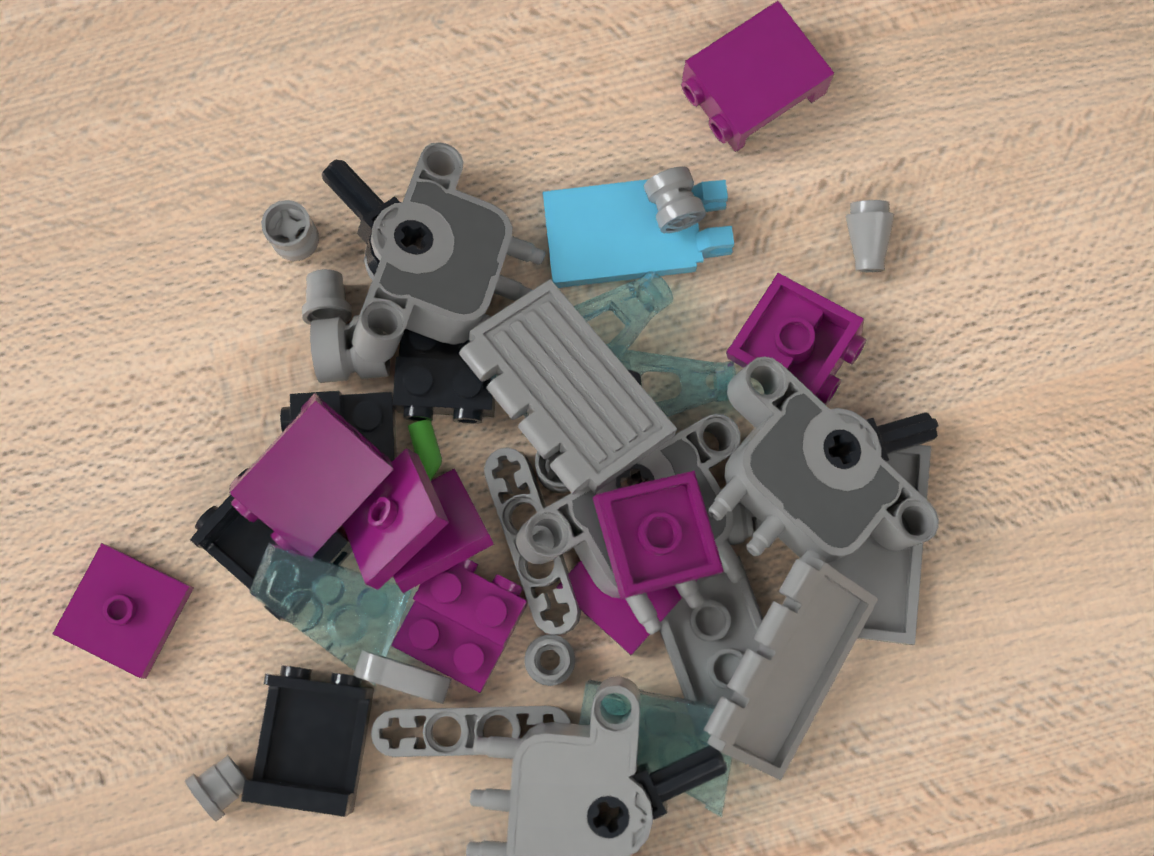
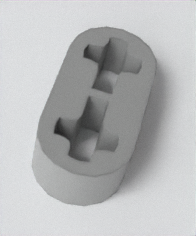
[353,650,452,704]

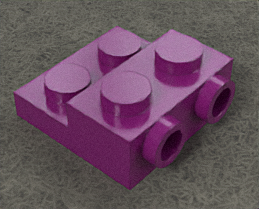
[726,273,867,405]
[390,559,528,693]

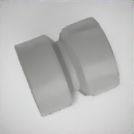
[310,315,390,383]

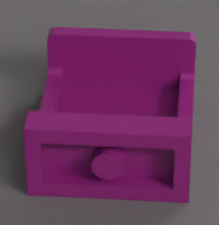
[681,1,835,152]
[229,393,394,560]

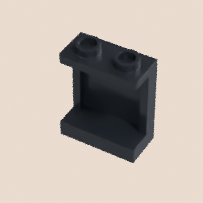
[190,468,352,622]
[241,665,374,817]

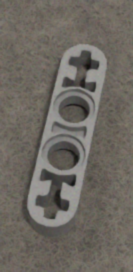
[484,447,581,635]
[371,705,571,757]

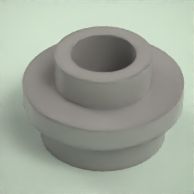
[525,634,575,686]

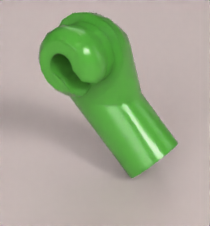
[408,420,442,481]

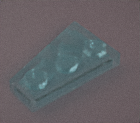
[249,543,412,686]
[579,679,732,817]

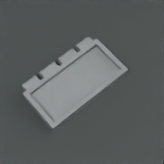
[459,279,677,495]
[799,445,931,645]
[703,555,878,780]

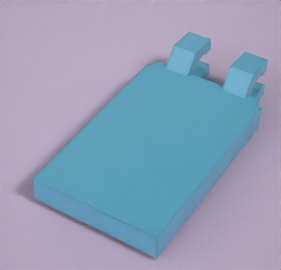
[543,179,734,288]

